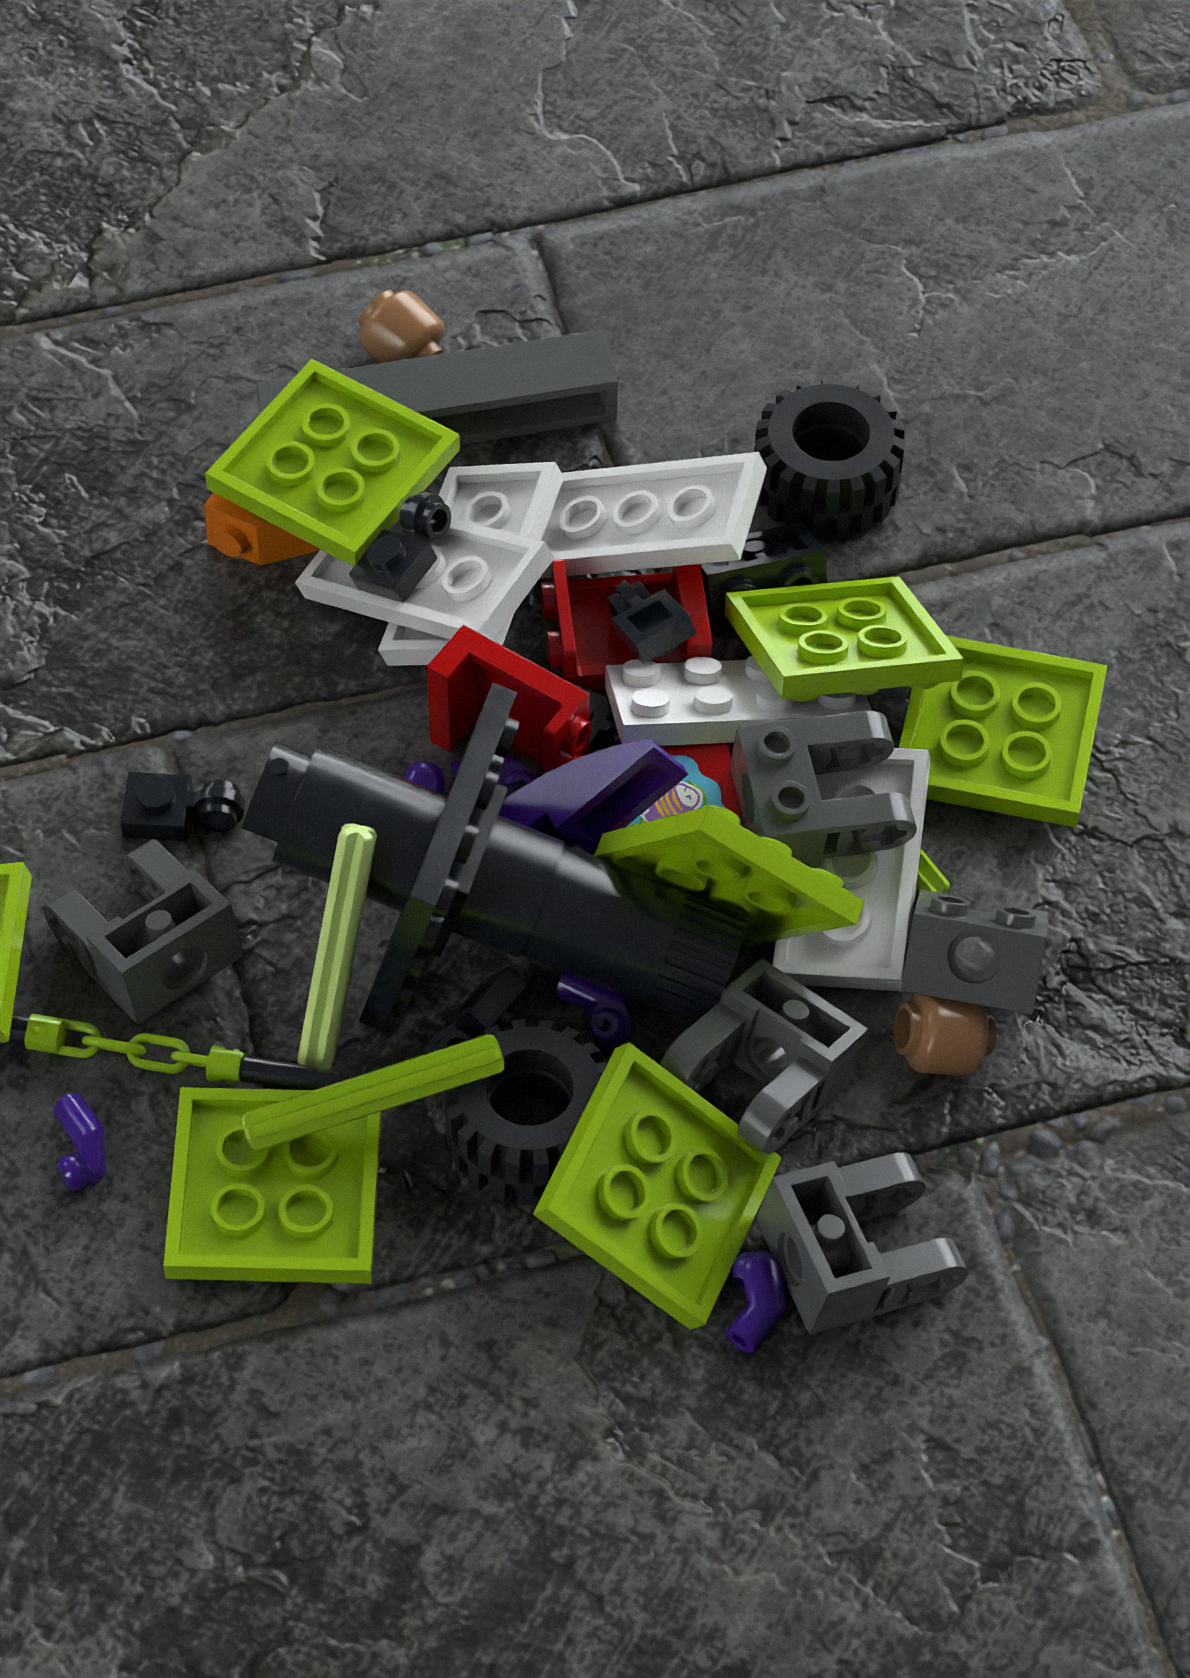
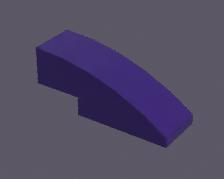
[498,739,689,855]

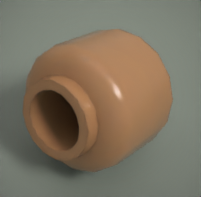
[359,289,445,364]
[893,993,997,1076]

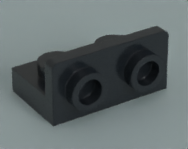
[700,522,827,629]

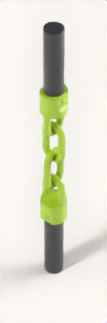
[9,1013,343,1090]

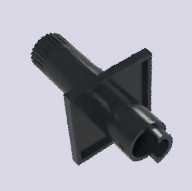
[241,683,748,1031]

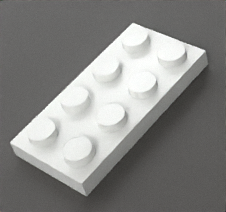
[539,452,767,579]
[378,462,564,666]
[295,518,554,640]
[605,656,872,746]
[773,748,930,991]

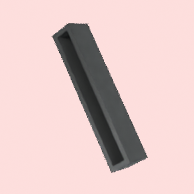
[256,329,618,445]

